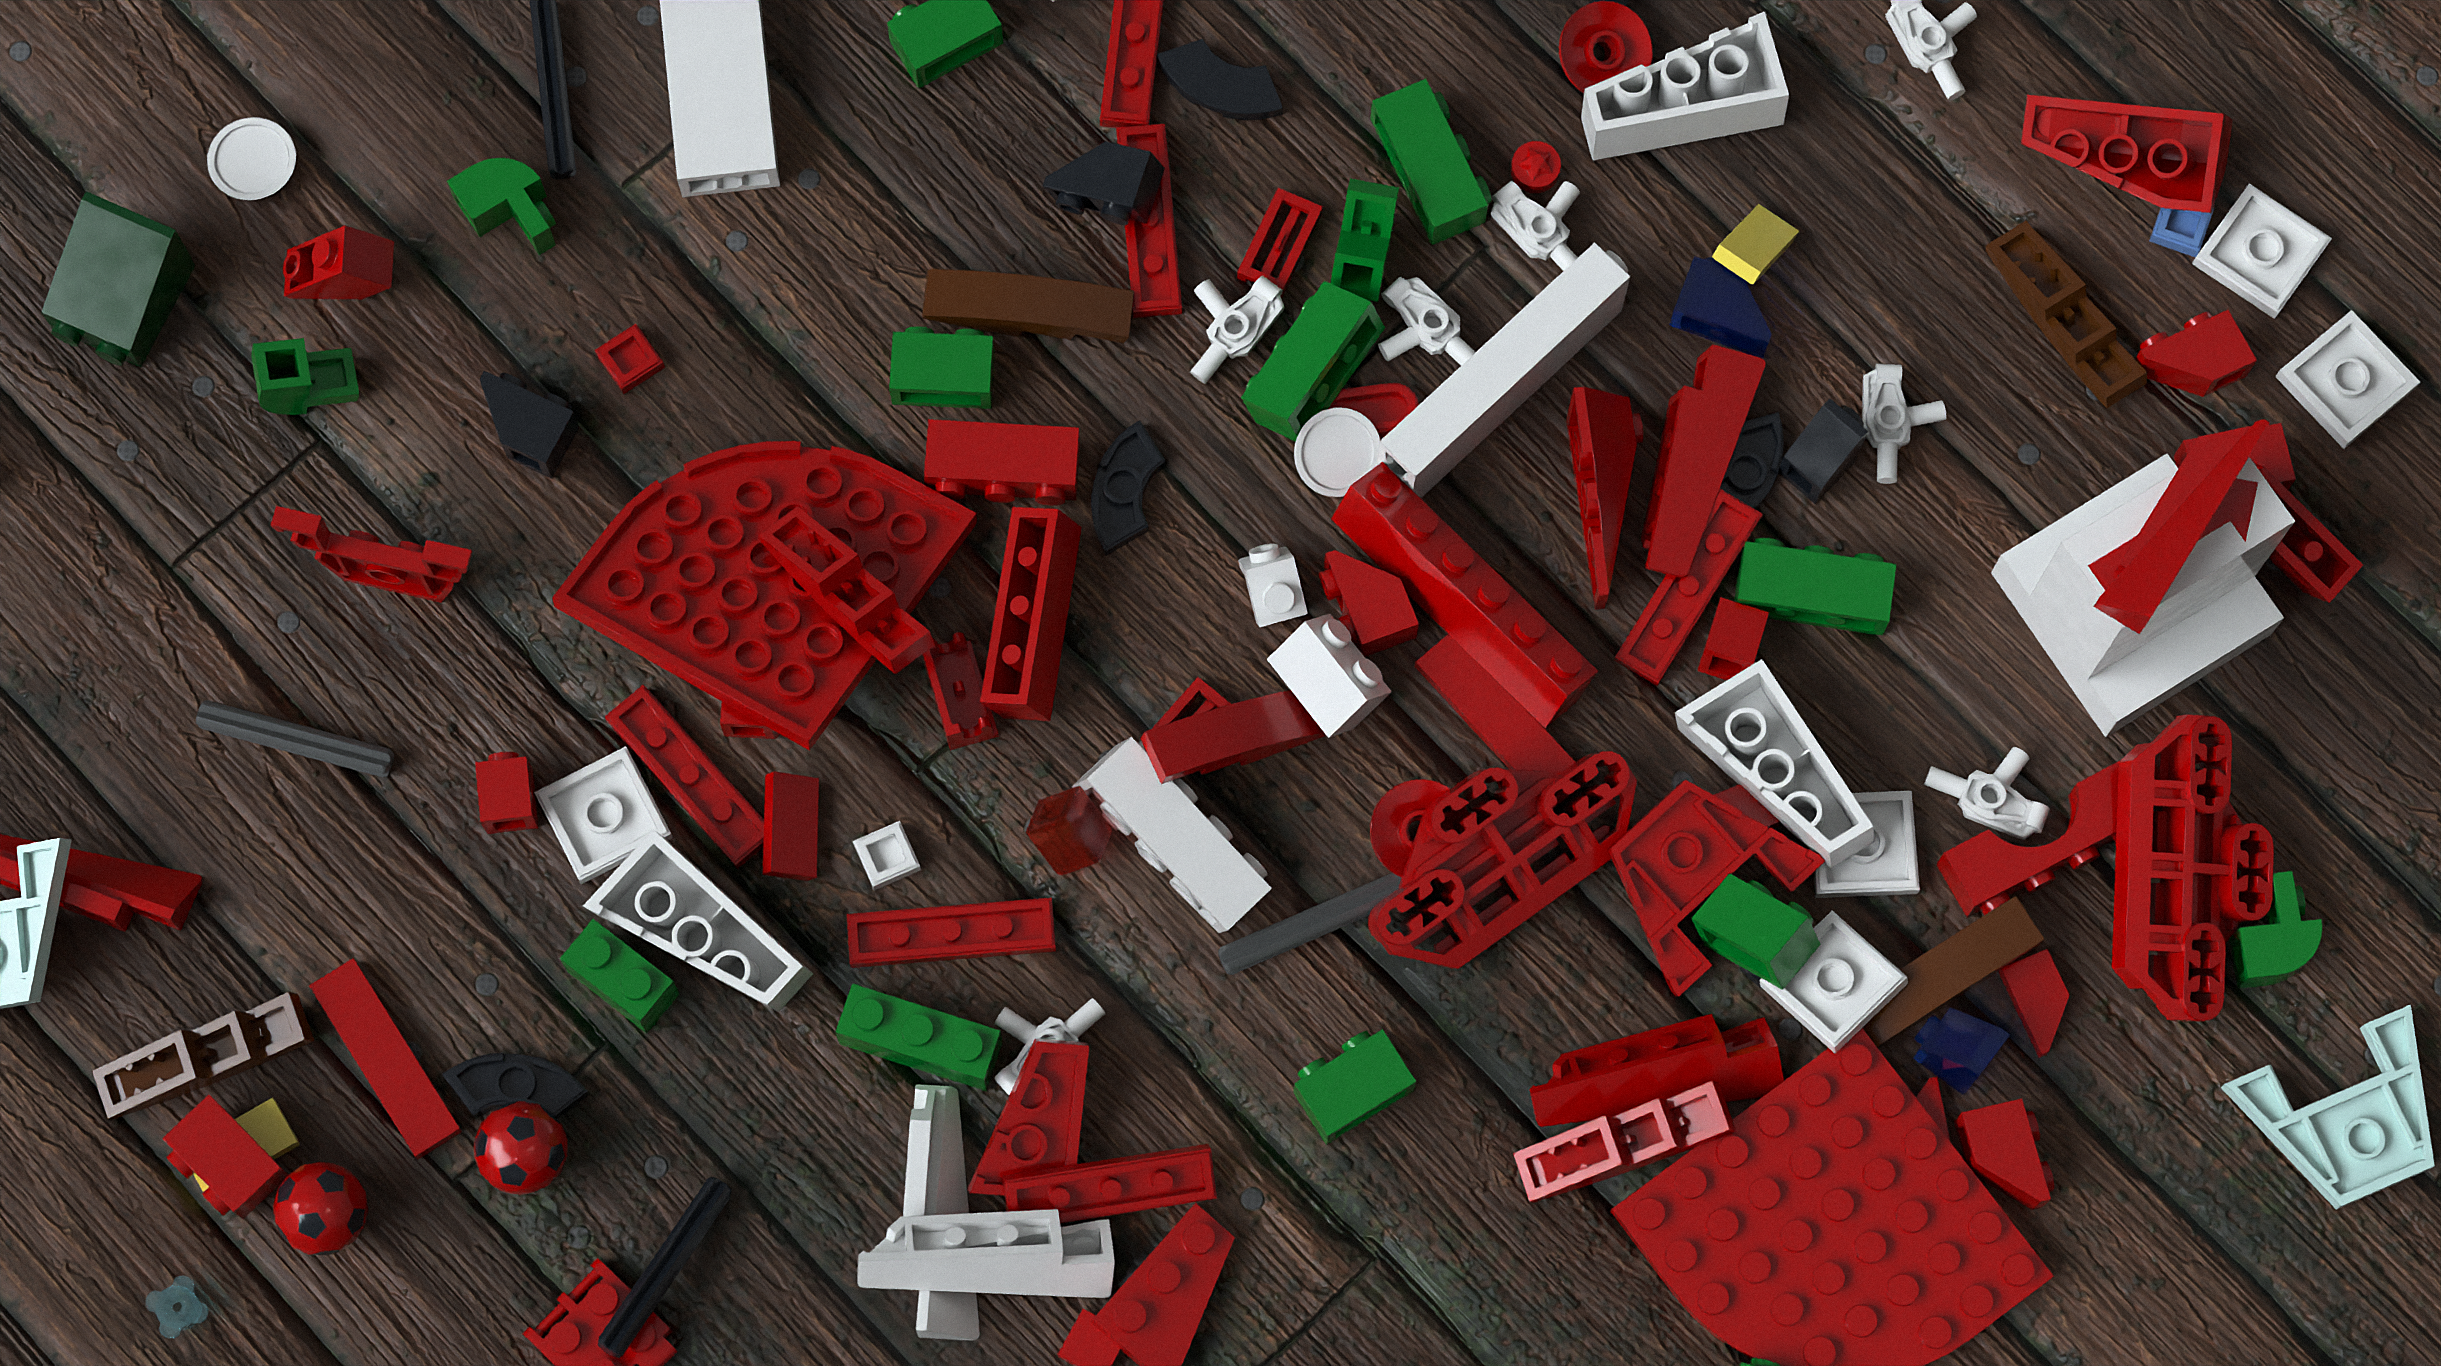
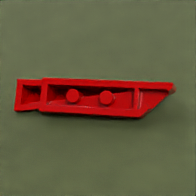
[1641,344,1766,577]
[2093,419,2270,634]
[0,834,203,932]
[1529,1014,1784,1127]

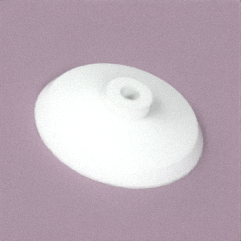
[207,117,296,200]
[1294,407,1380,497]

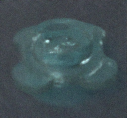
[146,1276,208,1339]

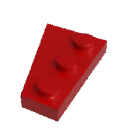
[967,1038,1089,1196]
[1091,1203,1235,1366]

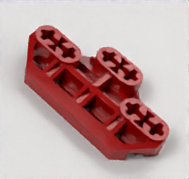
[2112,714,2274,1022]
[1368,751,1637,969]

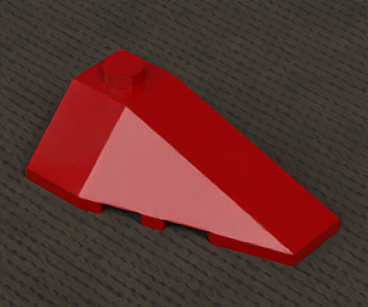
[2021,95,2233,214]
[1566,387,1643,610]

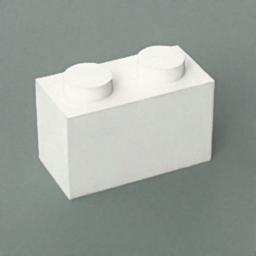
[1267,614,1392,738]

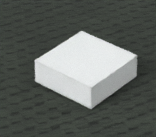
[853,821,921,891]

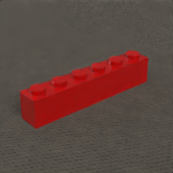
[1331,462,1598,728]

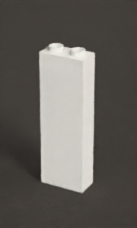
[660,0,780,197]
[1377,242,1630,498]

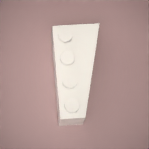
[1581,11,1789,161]
[1675,659,1875,868]
[1072,737,1272,933]
[583,829,813,1012]

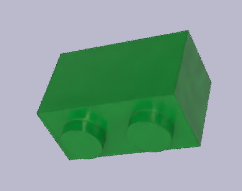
[887,0,1003,89]
[889,326,995,409]
[1691,873,1821,990]
[560,919,679,1034]
[1293,1029,1416,1145]

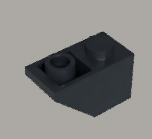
[1042,141,1165,225]
[480,371,580,479]
[1778,399,1868,504]

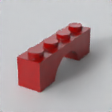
[1936,761,2119,917]

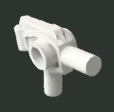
[1886,0,1977,101]
[1491,181,1580,271]
[1190,275,1285,384]
[1378,277,1476,366]
[1862,364,1946,484]
[1924,747,2050,840]
[994,998,1106,1095]

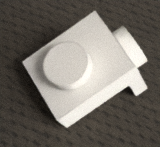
[1238,543,1308,627]

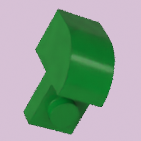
[447,158,556,255]
[1331,178,1399,302]
[251,338,359,415]
[2229,871,2322,989]

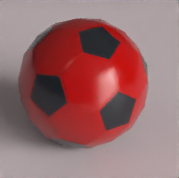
[474,1101,568,1195]
[273,1162,369,1255]

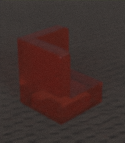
[1025,785,1112,875]

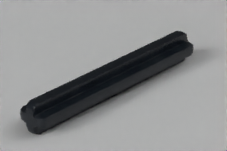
[530,0,576,180]
[598,1177,732,1358]

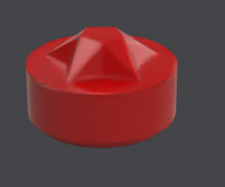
[1511,141,1561,193]

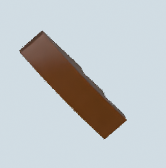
[1986,221,2147,409]
[922,269,1134,343]
[1862,896,2045,1048]
[92,992,314,1119]

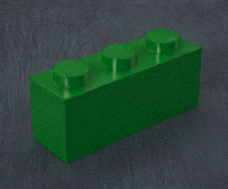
[1370,78,1492,245]
[1241,280,1385,442]
[1734,538,1896,636]
[835,983,1003,1091]

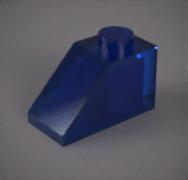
[1669,256,1772,359]
[1913,1007,2010,1095]

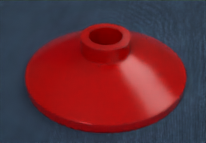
[1559,1,1652,93]
[1370,779,1468,878]

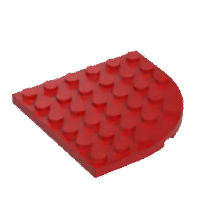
[552,441,977,751]
[1610,1028,2054,1366]

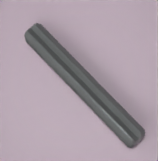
[196,700,394,777]
[1218,873,1410,975]

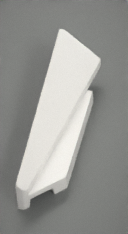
[903,1084,980,1340]
[857,1209,1115,1298]

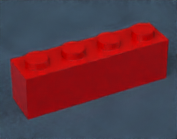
[980,507,1082,721]

